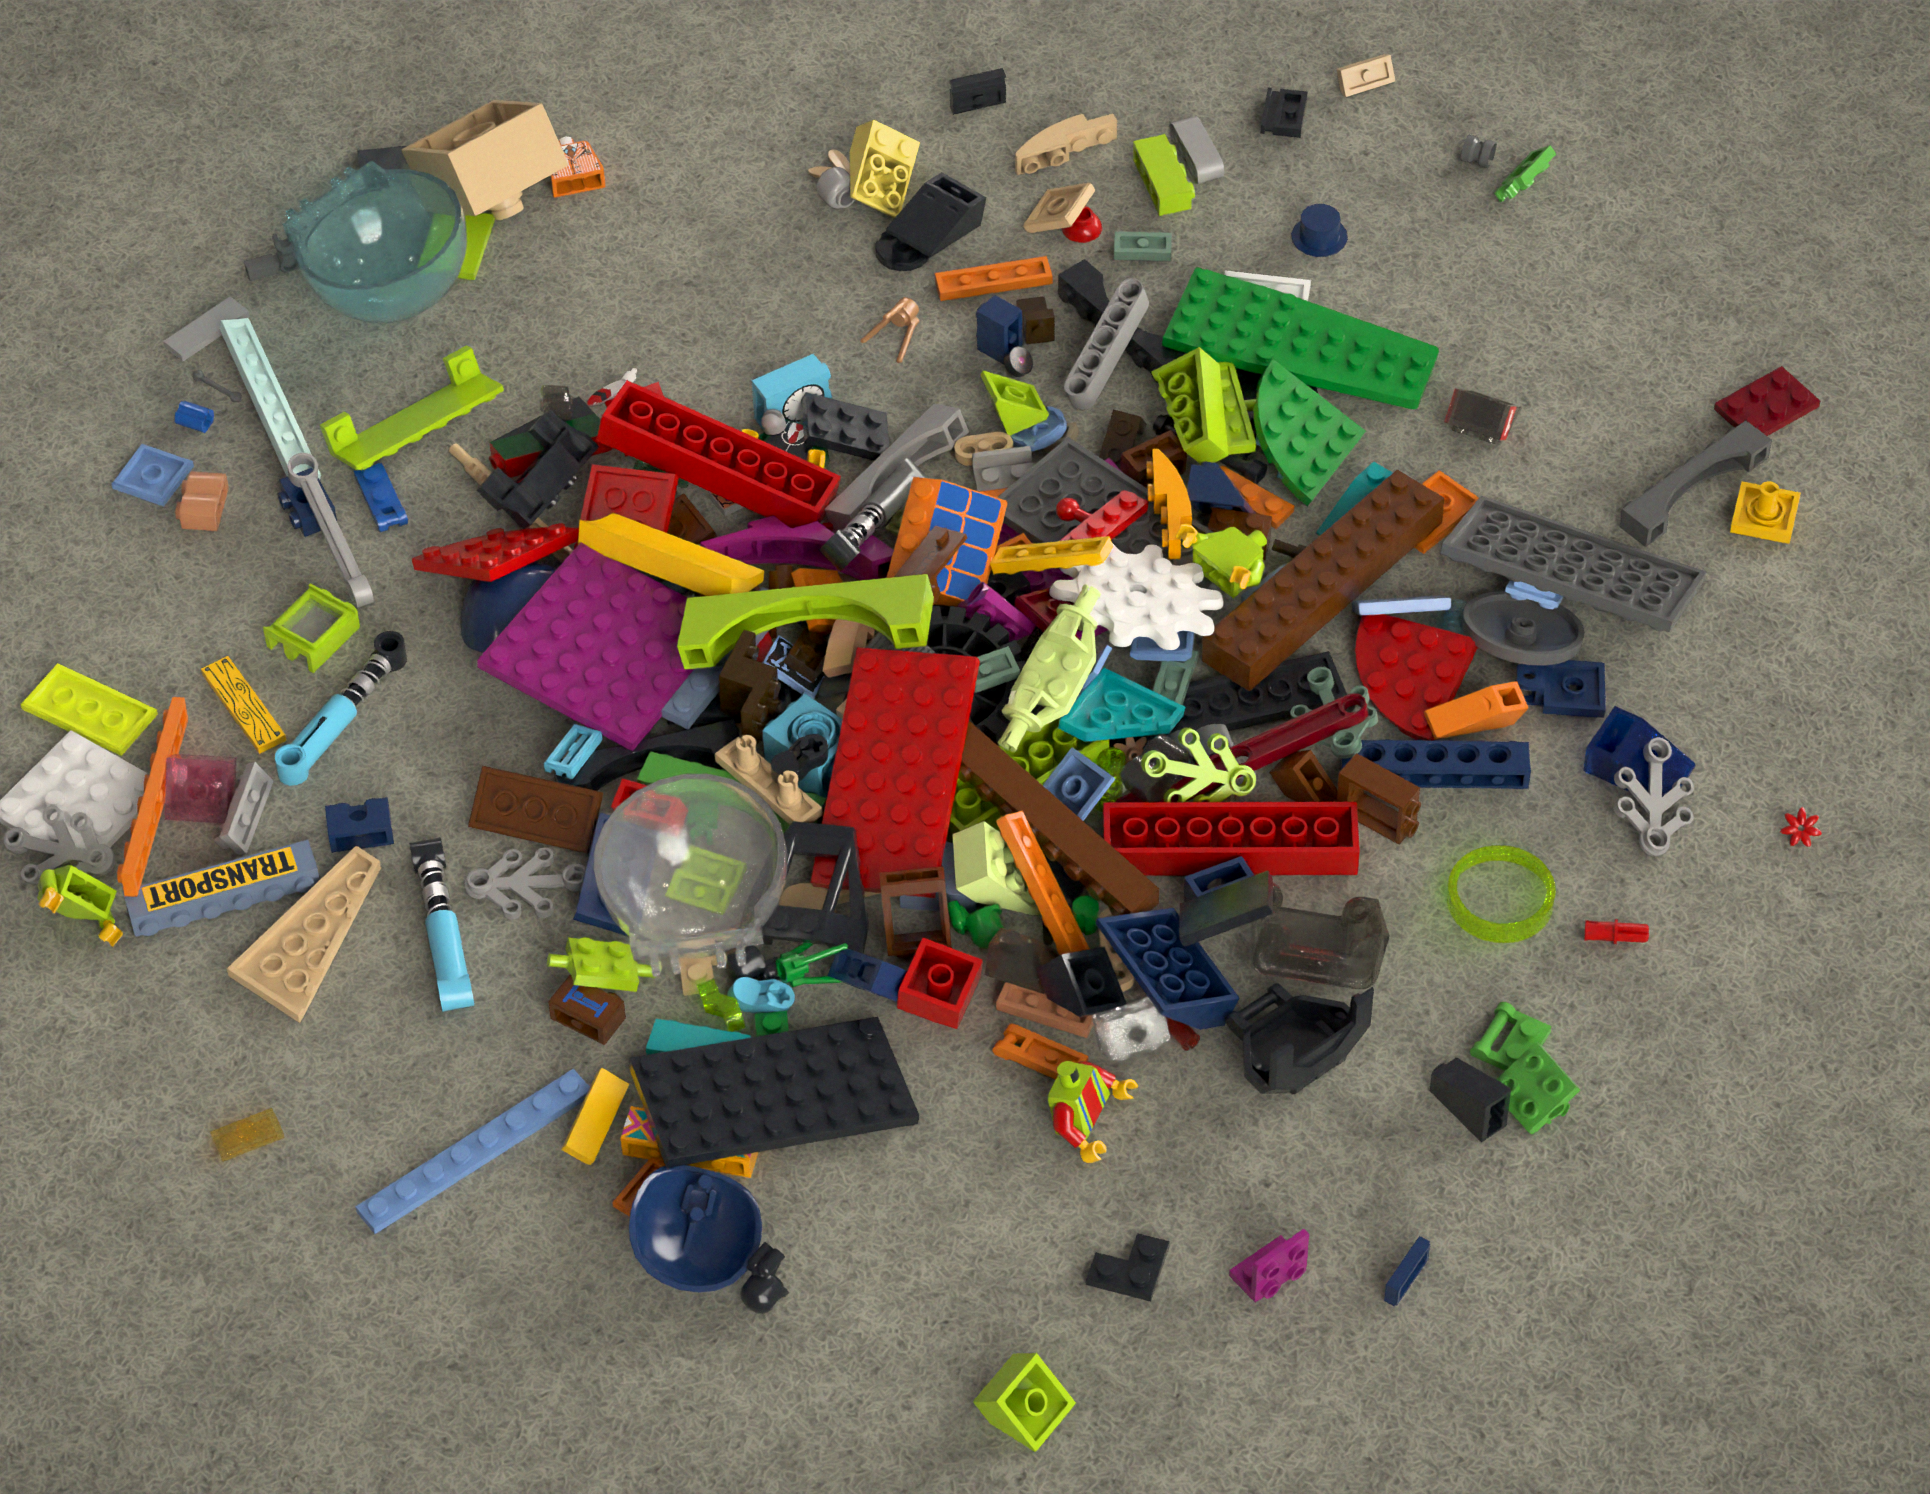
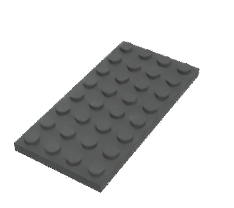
[997,437,1221,591]
[1440,496,1707,633]

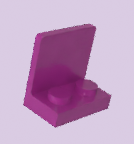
[1229,1229,1309,1303]

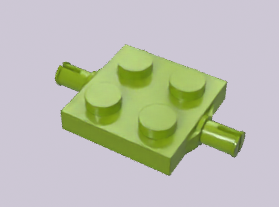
[547,937,657,992]

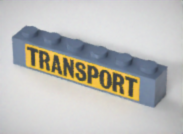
[122,840,320,937]

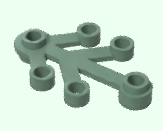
[1290,667,1378,758]

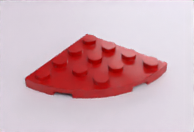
[412,523,579,582]
[1355,614,1478,741]

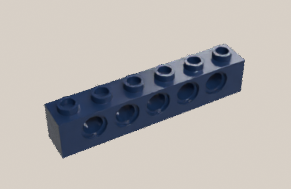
[1340,739,1531,789]

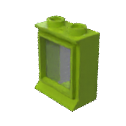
[263,583,360,673]

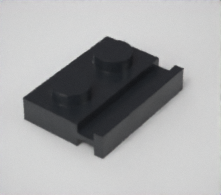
[949,68,1006,115]
[1260,87,1308,138]

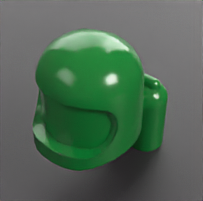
[947,900,1006,949]

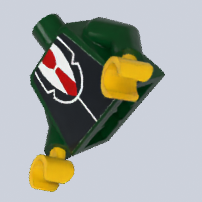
[742,418,830,468]

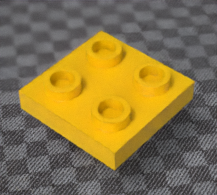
[1730,481,1801,544]

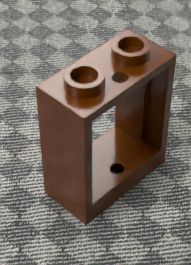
[1337,753,1421,845]
[879,866,952,958]

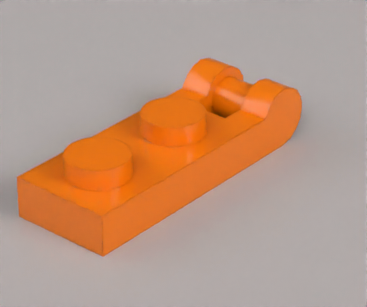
[992,1024,1089,1080]

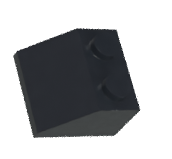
[1036,946,1128,1017]

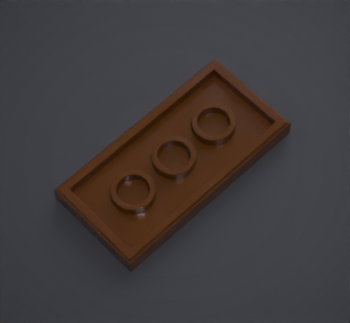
[468,766,604,854]

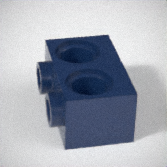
[827,949,907,1001]

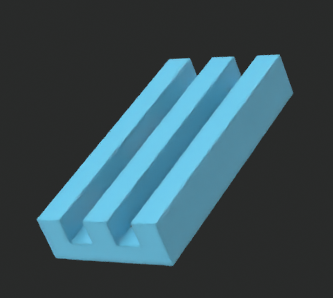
[544,724,603,779]

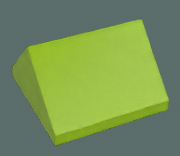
[980,371,1049,436]

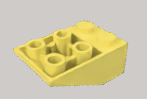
[849,120,920,218]

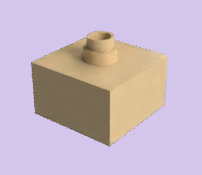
[401,100,569,220]

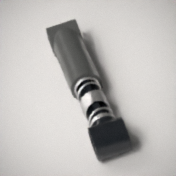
[819,457,929,572]

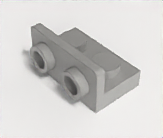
[972,446,1033,492]

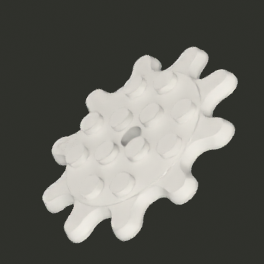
[1049,543,1223,650]

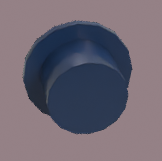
[1291,204,1348,257]

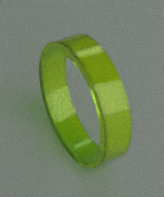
[1447,845,1556,943]

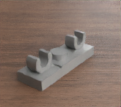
[214,762,274,855]

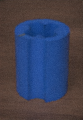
[175,401,214,433]

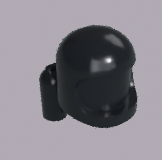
[724,937,780,982]
[740,1242,789,1314]

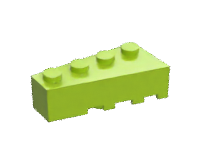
[1152,347,1229,465]

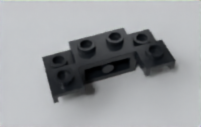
[477,409,599,529]

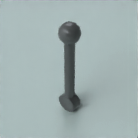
[192,370,242,402]

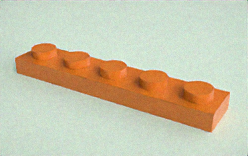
[996,811,1090,955]

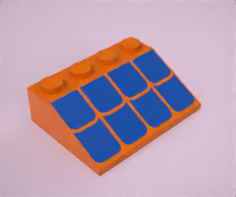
[887,477,1007,607]

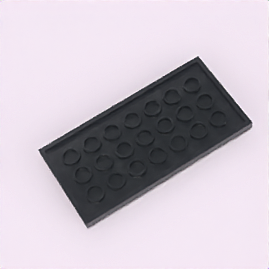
[628,1016,920,1168]

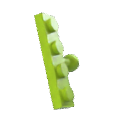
[1217,362,1256,455]

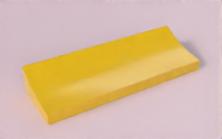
[578,513,764,596]

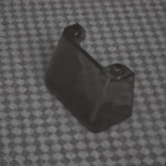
[1251,883,1390,990]

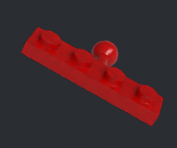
[1056,490,1149,541]

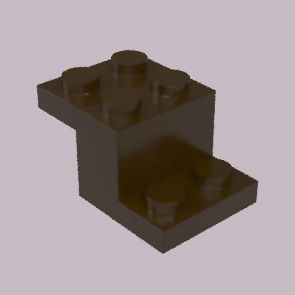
[719,630,782,746]

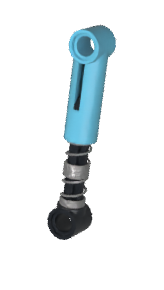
[275,631,407,786]
[409,837,474,1012]

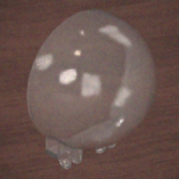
[593,774,788,977]

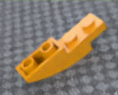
[1146,449,1192,559]

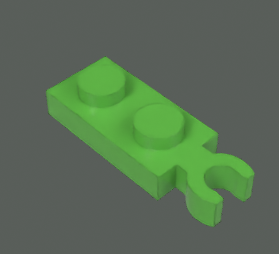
[1494,145,1556,202]

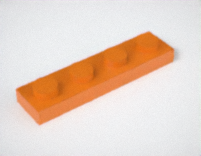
[935,256,1053,301]

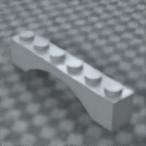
[824,404,969,532]

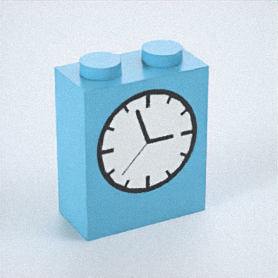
[752,354,832,429]

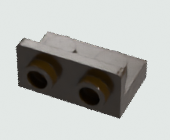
[783,627,828,683]

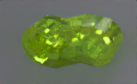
[1094,747,1126,812]
[696,978,746,1032]

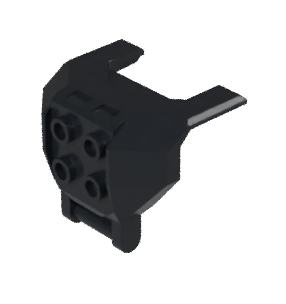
[1225,983,1374,1094]

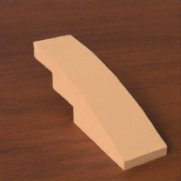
[823,619,875,678]

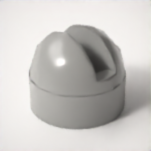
[761,409,786,435]

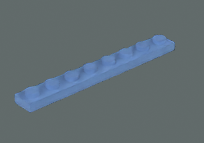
[355,1069,590,1234]

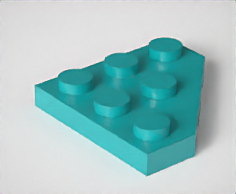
[1058,668,1185,742]

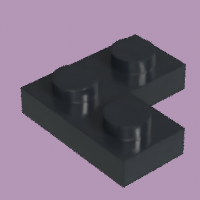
[1086,1233,1170,1302]

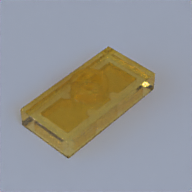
[210,1108,285,1162]

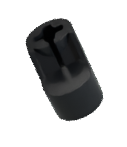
[771,734,828,784]

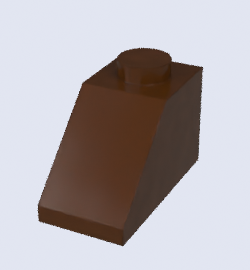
[1269,749,1338,802]

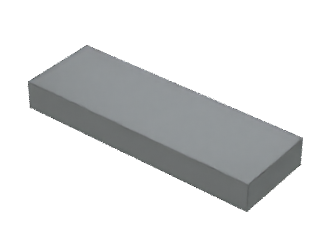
[163,297,250,361]

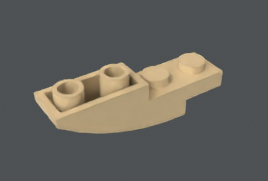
[1015,114,1117,175]

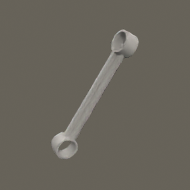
[288,453,374,609]

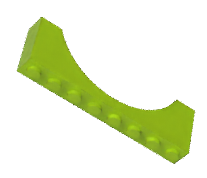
[677,574,934,669]

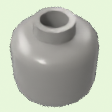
[816,167,856,209]

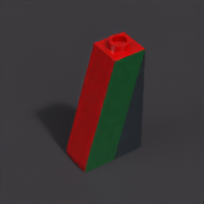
[489,396,613,478]

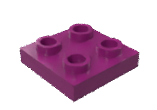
[957,582,1036,642]

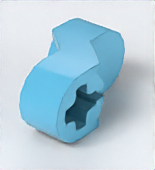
[727,977,795,1013]

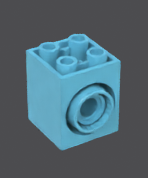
[763,694,843,798]

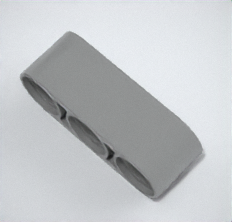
[1169,116,1224,184]

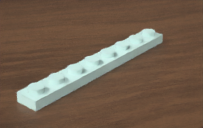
[219,318,321,480]

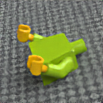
[1175,524,1267,599]
[37,865,123,947]

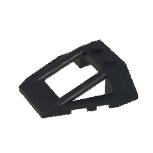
[740,821,869,954]

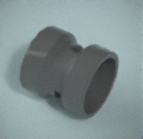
[1461,134,1497,168]

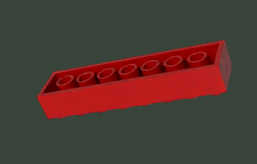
[597,380,841,528]
[1103,802,1360,876]

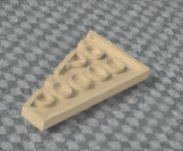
[227,846,381,1023]

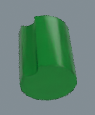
[1072,895,1099,936]

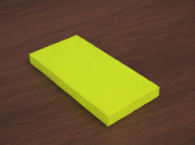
[21,663,158,756]

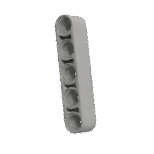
[1064,278,1149,410]

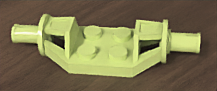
[998,585,1101,752]

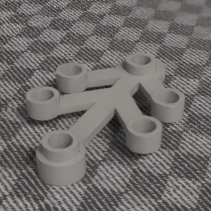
[1613,737,1694,857]
[4,805,115,884]
[465,847,585,919]

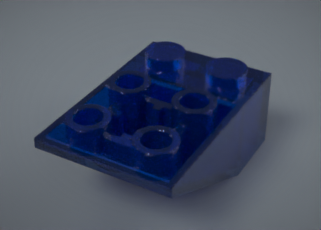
[1583,706,1696,797]

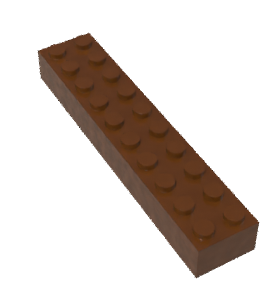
[1202,469,1444,691]

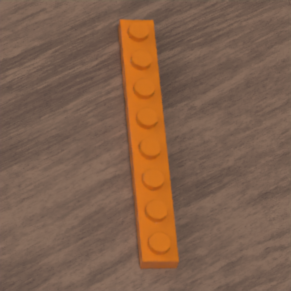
[117,697,188,897]

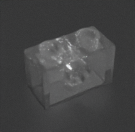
[1091,997,1171,1061]

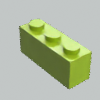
[1133,134,1195,216]

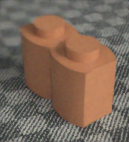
[175,471,229,531]

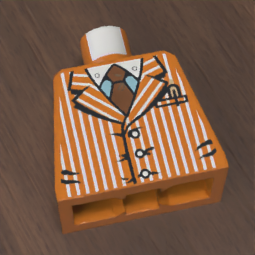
[551,137,606,198]

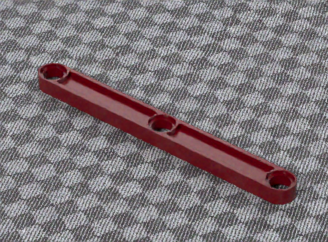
[1115,693,1368,802]

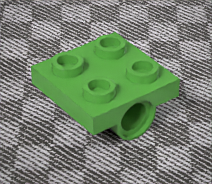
[1496,1042,1580,1134]

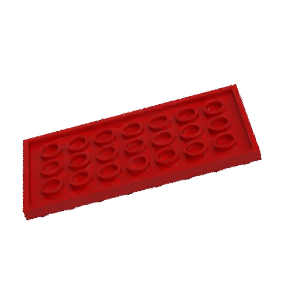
[810,647,980,898]

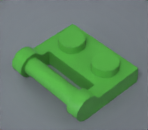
[1470,1002,1552,1071]

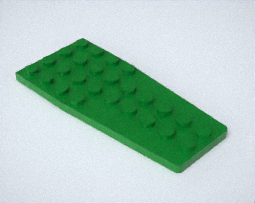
[1162,267,1439,410]

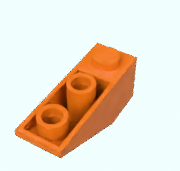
[1424,681,1528,740]

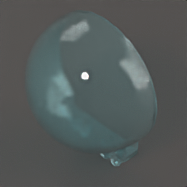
[282,161,467,323]

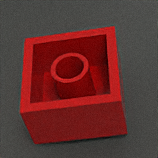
[897,938,983,1029]

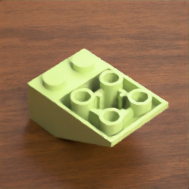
[953,821,1041,915]

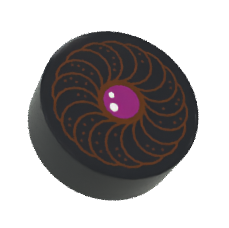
[1004,347,1033,377]

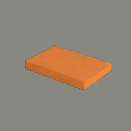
[1414,470,1479,554]

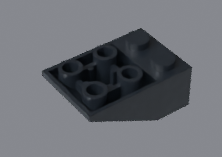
[886,172,987,257]

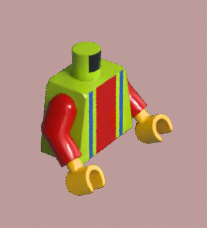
[1048,1061,1138,1163]

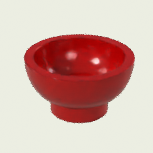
[1062,206,1102,243]

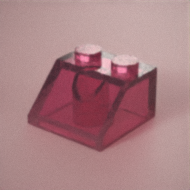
[165,754,237,823]

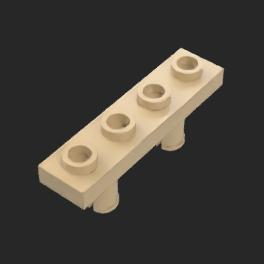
[715,735,823,825]

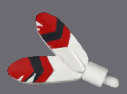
[587,368,637,406]

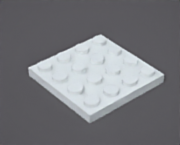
[0,730,148,866]

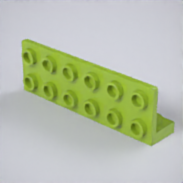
[320,345,504,470]

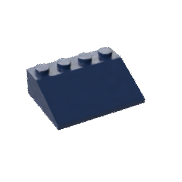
[1095,908,1240,1030]

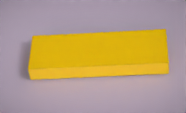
[561,1068,629,1165]

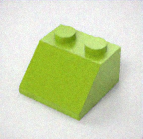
[973,1353,1076,1452]

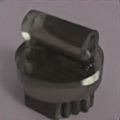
[539,385,573,421]

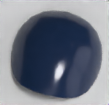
[460,561,557,653]
[629,1165,762,1293]

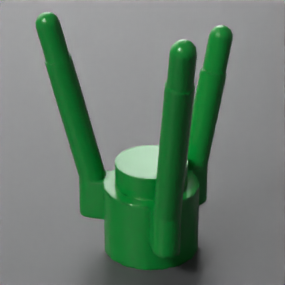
[776,943,848,988]

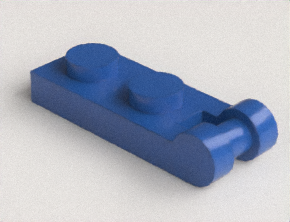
[354,463,408,532]

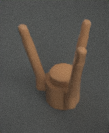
[861,297,919,363]

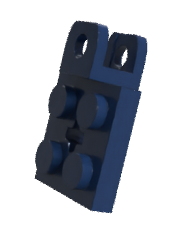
[1514,660,1606,718]

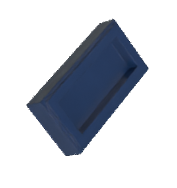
[1384,1236,1430,1306]

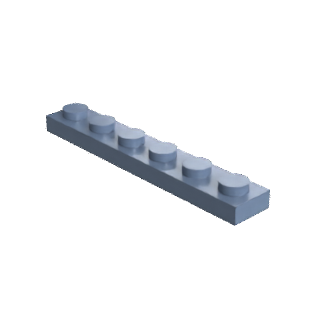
[662,587,769,729]

